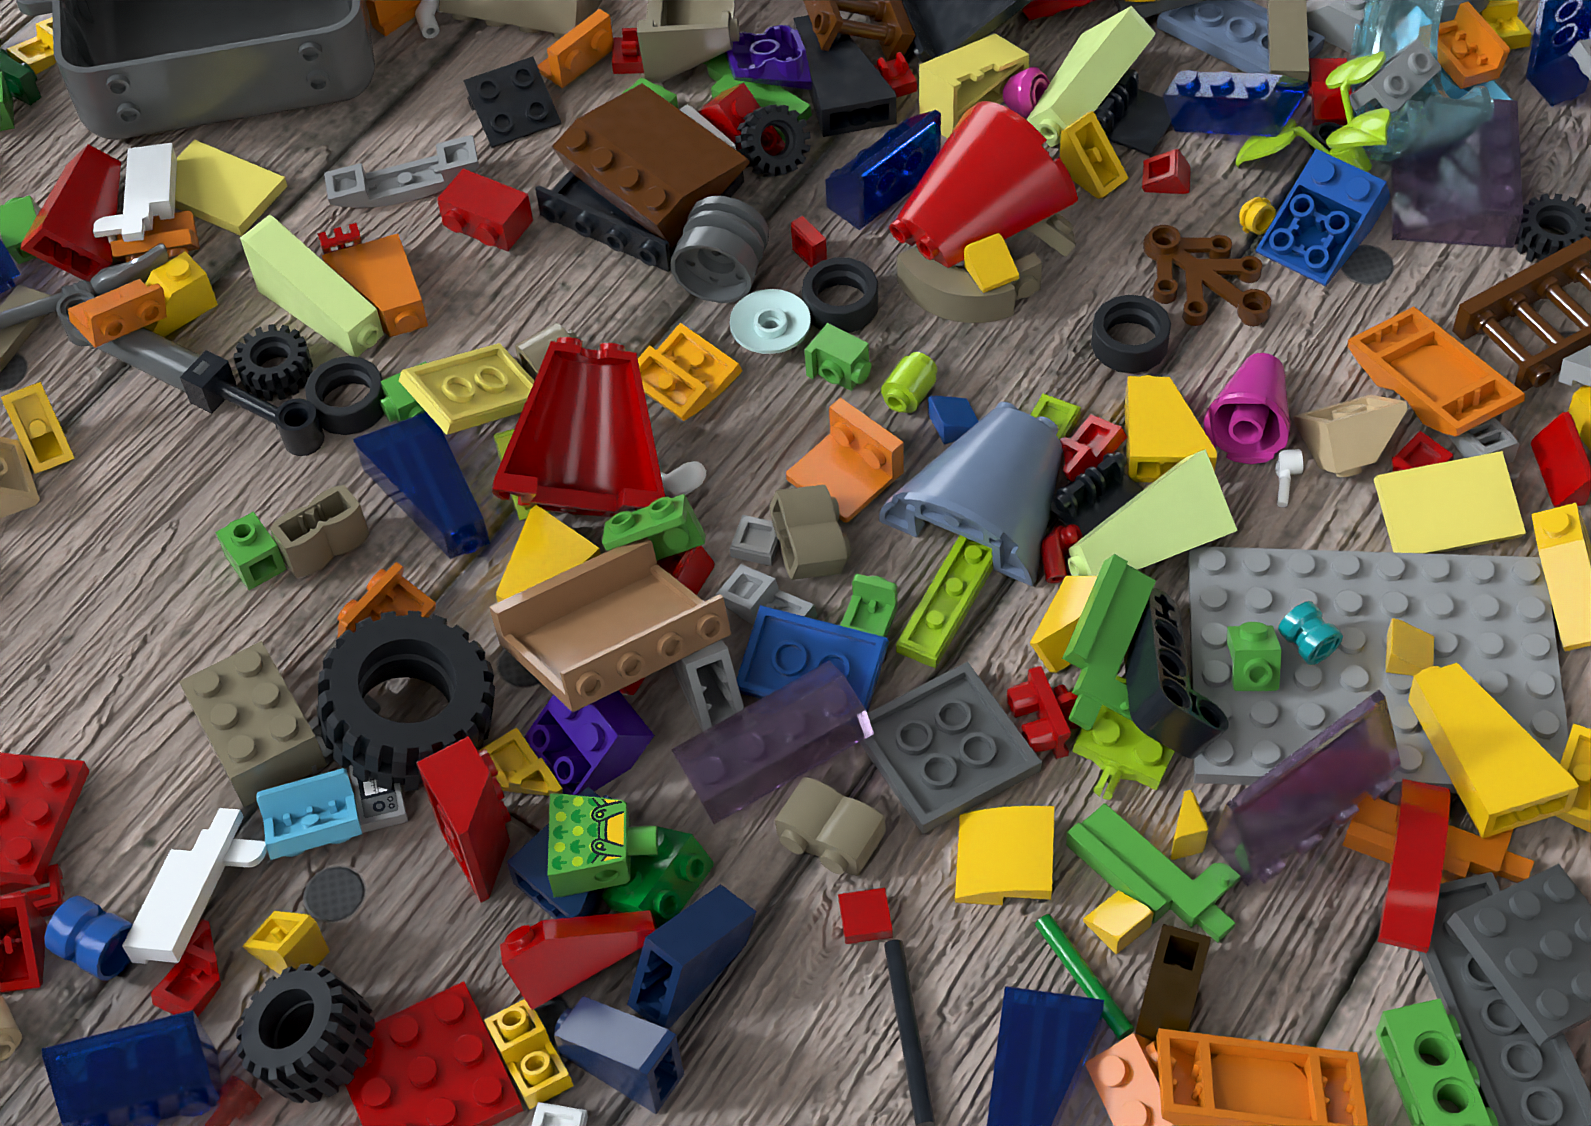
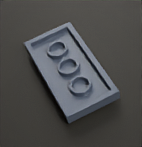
[1157,0,1325,90]

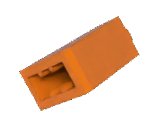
[322,233,429,337]

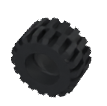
[236,963,375,1103]

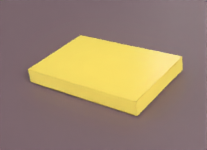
[175,139,287,236]
[399,343,534,435]
[1374,451,1526,554]

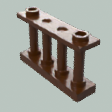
[803,0,916,61]
[1452,236,1591,392]

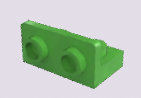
[602,493,706,561]

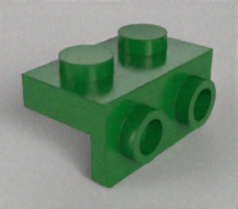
[601,826,714,928]

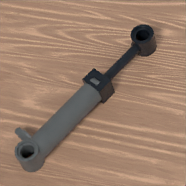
[56,290,324,456]

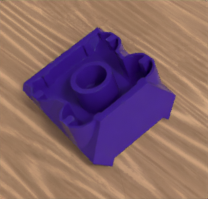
[725,25,812,90]

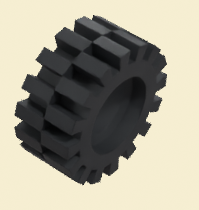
[735,104,811,177]
[1513,193,1591,262]
[234,324,313,401]

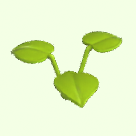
[1236,50,1392,172]

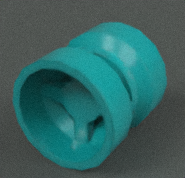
[1278,601,1343,665]

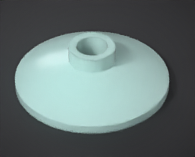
[730,289,811,354]

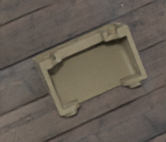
[637,0,740,83]

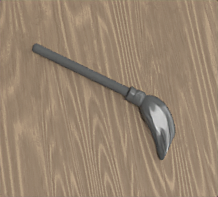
[0,243,168,329]

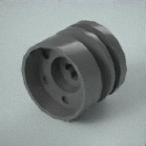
[671,196,769,303]

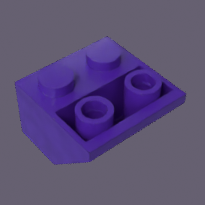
[524,690,655,795]

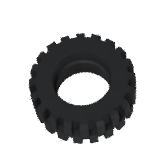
[318,610,495,791]

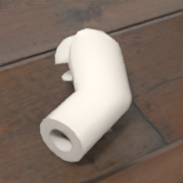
[661,461,706,497]

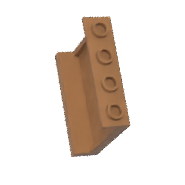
[489,537,731,712]

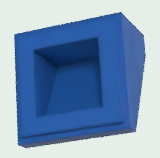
[928,395,979,444]

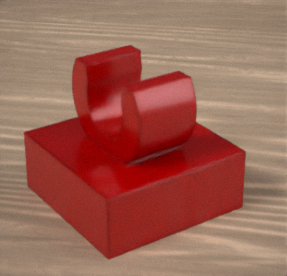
[612,28,644,74]
[874,52,917,98]

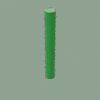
[1035,914,1135,1040]

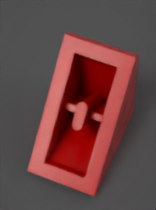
[0,893,47,992]

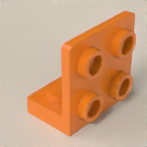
[786,397,904,523]

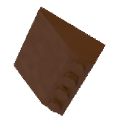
[552,83,750,248]

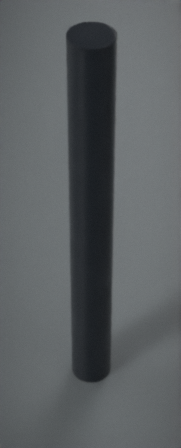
[884,939,936,1126]

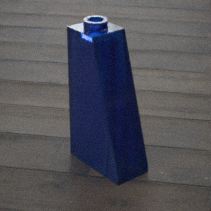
[353,412,490,559]
[987,986,1104,1126]

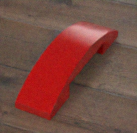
[1378,778,1450,953]

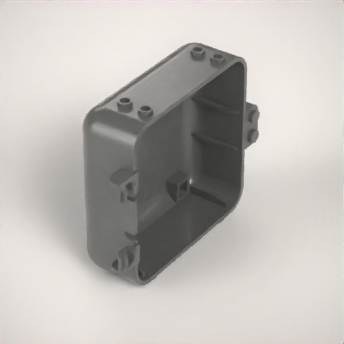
[16,0,375,140]

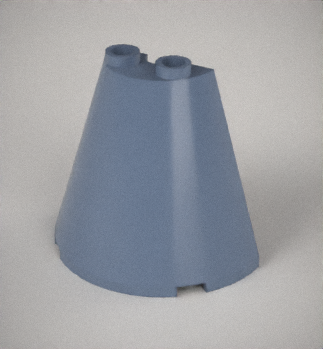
[879,402,1063,587]

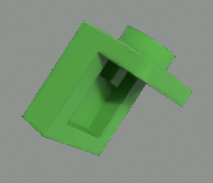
[840,574,898,637]
[1227,622,1282,691]

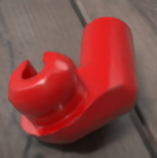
[1041,524,1083,584]

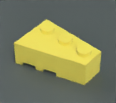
[919,33,1029,139]

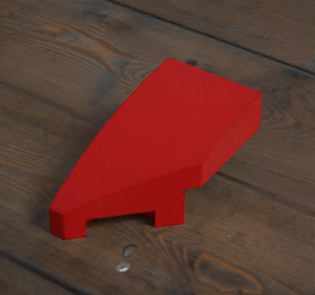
[1060,414,1127,482]
[1392,431,1454,472]
[151,919,221,1024]

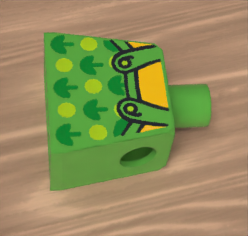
[548,793,658,897]

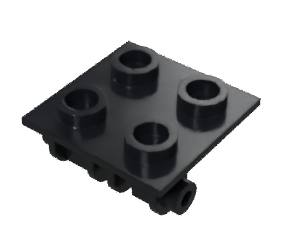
[463,56,561,148]
[1094,69,1183,156]
[1051,452,1144,537]

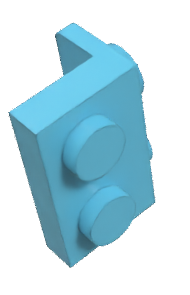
[256,768,362,860]

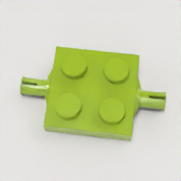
[1072,675,1175,800]

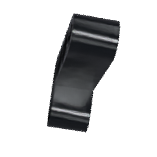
[1124,588,1229,759]

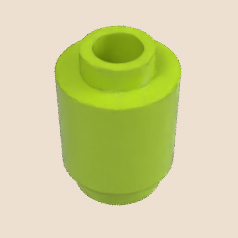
[881,352,938,413]

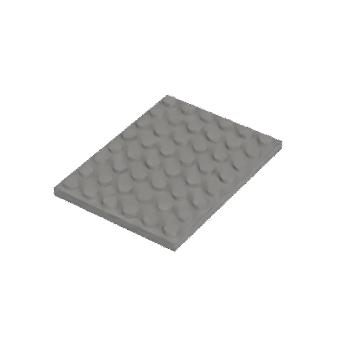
[1187,546,1569,793]

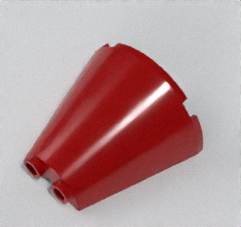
[889,101,1078,268]
[492,337,665,517]

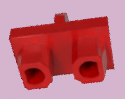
[1007,666,1080,759]

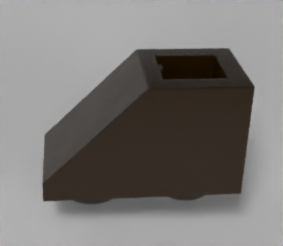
[1135,924,1212,1041]

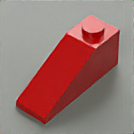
[500,910,658,1010]

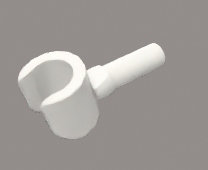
[1275,449,1303,507]

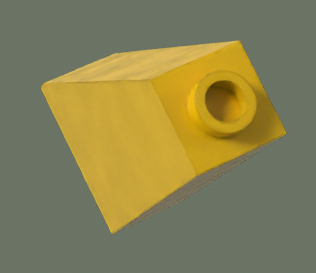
[1408,663,1579,839]

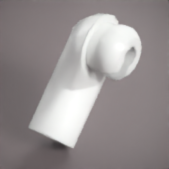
[415,0,440,38]

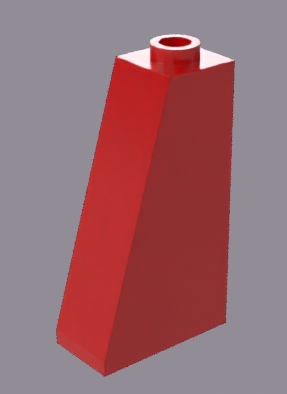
[21,144,121,282]

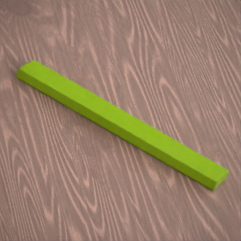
[896,393,1081,669]

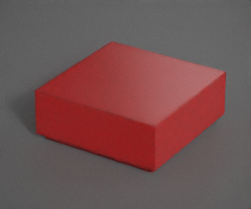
[791,216,827,268]
[838,888,893,944]

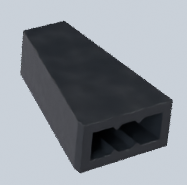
[793,15,897,137]

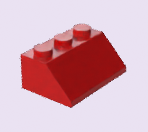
[417,736,511,903]

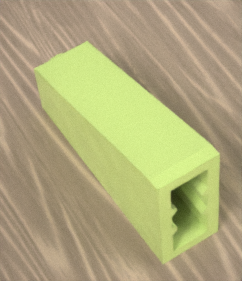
[1027,6,1156,147]
[240,215,384,357]
[1068,449,1238,576]

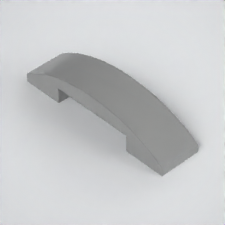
[324,135,479,208]

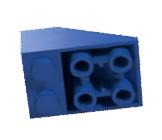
[1255,149,1391,287]

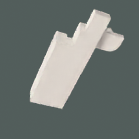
[93,143,177,243]
[122,808,267,964]

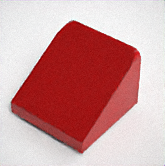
[1142,148,1191,194]

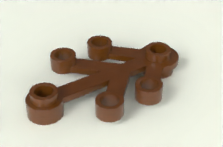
[1143,225,1271,327]

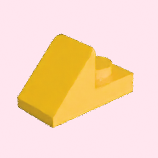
[1,381,75,474]

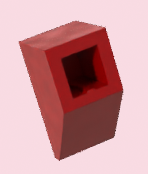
[698,82,785,156]

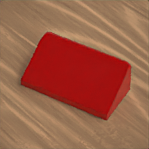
[1531,412,1591,508]

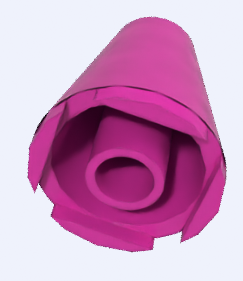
[1203,353,1290,464]

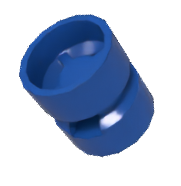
[44,895,133,981]

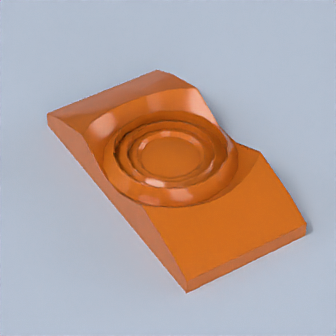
[1348,306,1525,437]
[1156,1028,1368,1126]

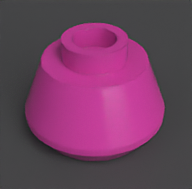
[1003,67,1050,118]

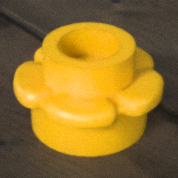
[1239,197,1276,235]

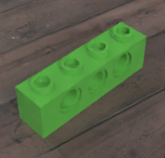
[1375,998,1499,1126]

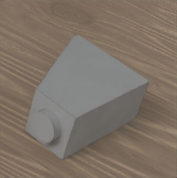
[670,639,748,738]

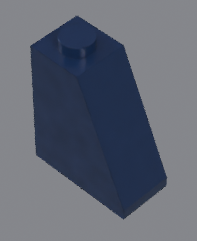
[507,787,612,919]
[627,884,757,1029]
[554,996,684,1114]

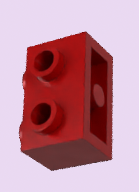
[437,168,533,252]

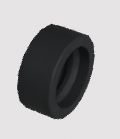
[802,257,878,333]
[1091,294,1171,373]
[305,356,385,435]

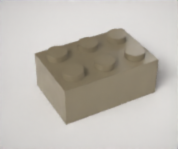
[179,641,327,807]

